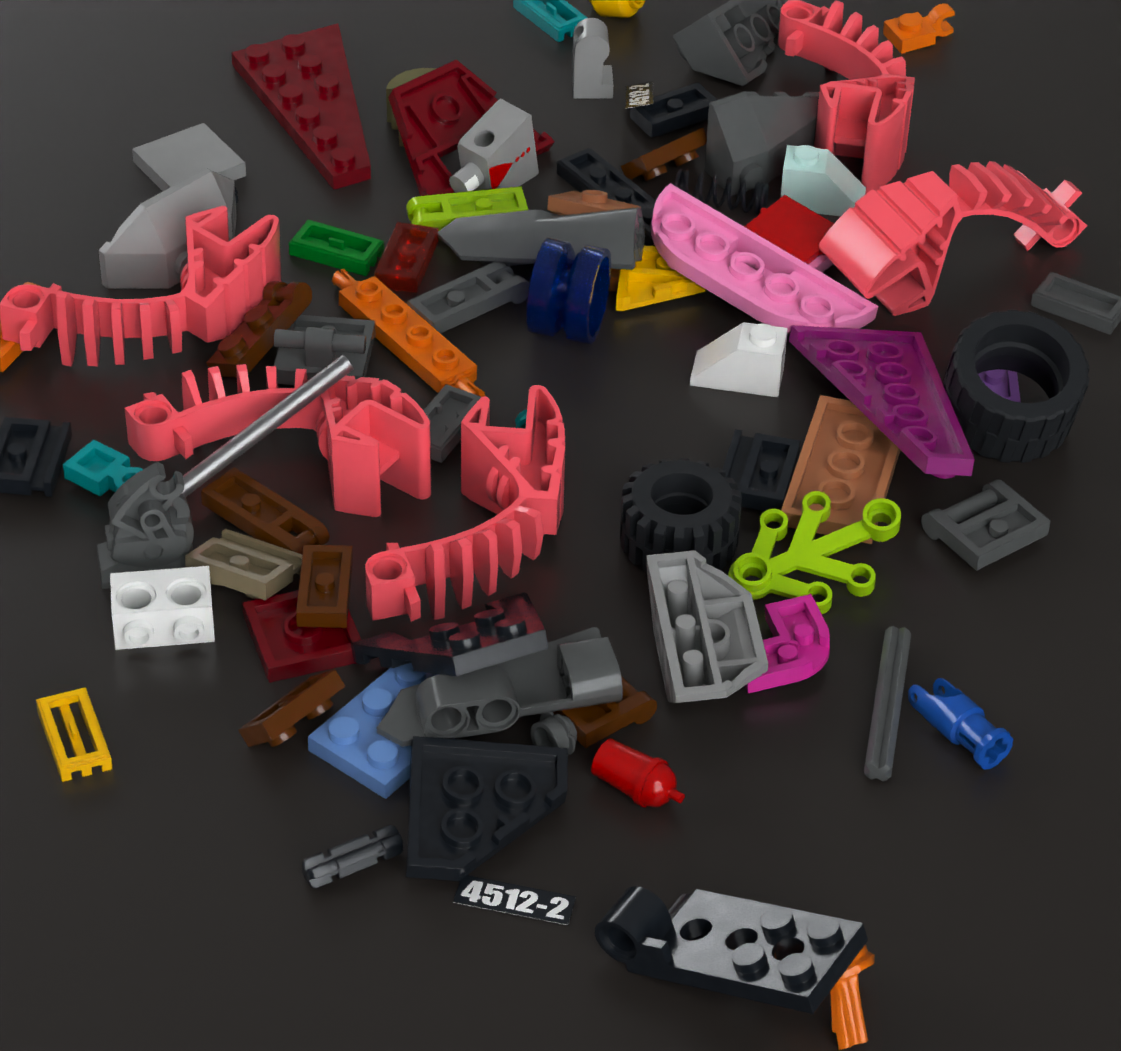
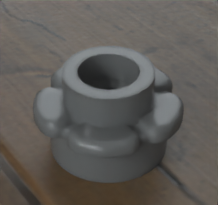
[531,712,577,755]

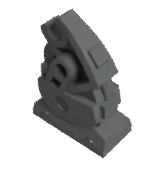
[97,462,194,589]

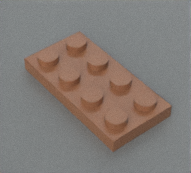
[779,395,900,544]

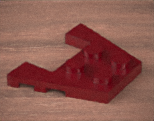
[388,59,554,196]

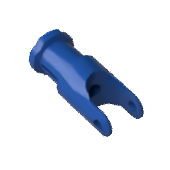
[908,678,1014,770]

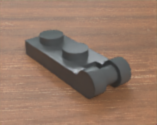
[408,262,532,333]

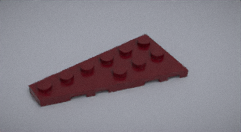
[231,23,371,190]

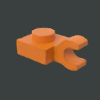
[883,3,955,54]

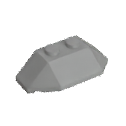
[99,168,237,289]
[646,550,768,703]

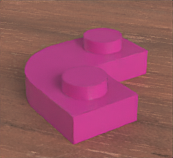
[745,594,830,693]

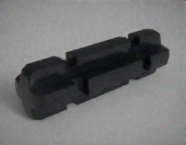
[302,825,403,888]

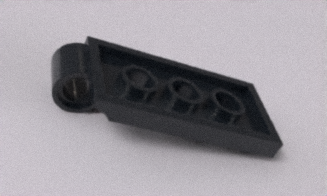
[595,886,868,1014]

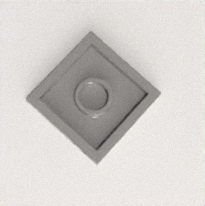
[132,123,246,191]

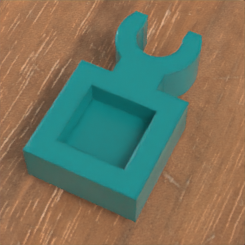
[63,440,143,496]

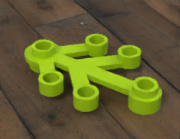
[728,491,901,614]

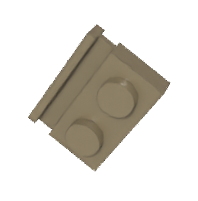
[185,529,302,601]

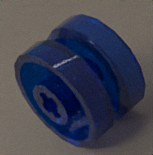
[527,238,612,344]

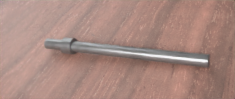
[171,355,354,506]

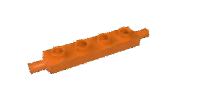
[332,269,485,397]

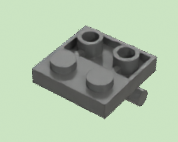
[274,315,375,386]

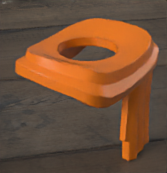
[830,945,875,1050]

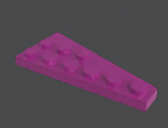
[789,325,975,479]

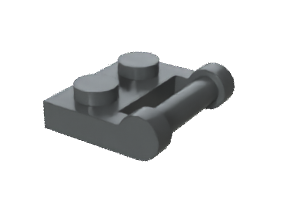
[921,479,1051,571]

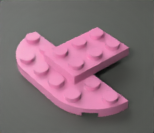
[651,183,878,334]

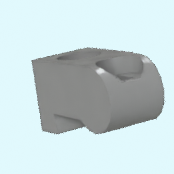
[572,18,614,99]

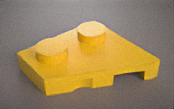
[616,245,706,311]

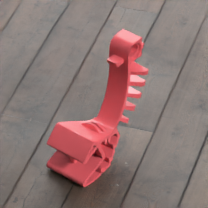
[778,0,915,194]
[819,161,1088,316]
[0,206,281,367]
[124,364,431,517]
[365,385,565,622]

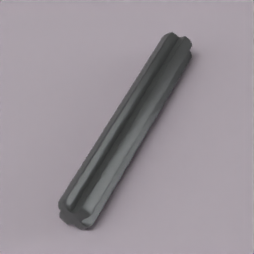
[864,625,911,781]

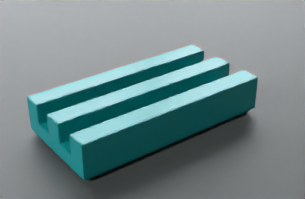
[513,0,588,42]

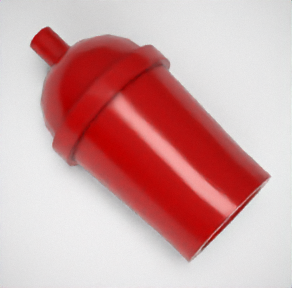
[591,738,685,807]

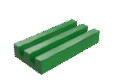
[289,220,385,276]

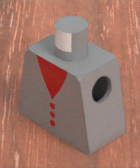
[449,98,539,193]

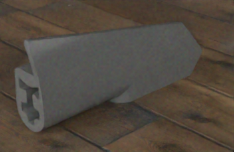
[437,207,645,270]
[377,627,623,747]

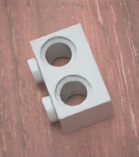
[110,566,215,650]

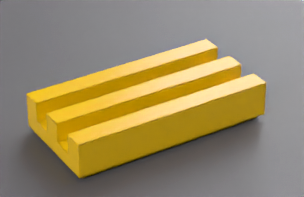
[36,687,112,782]

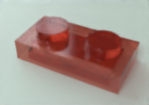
[375,222,439,293]

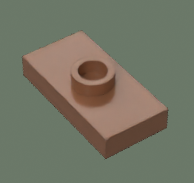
[547,190,641,215]

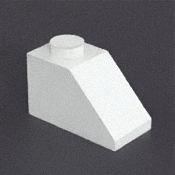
[690,322,788,397]

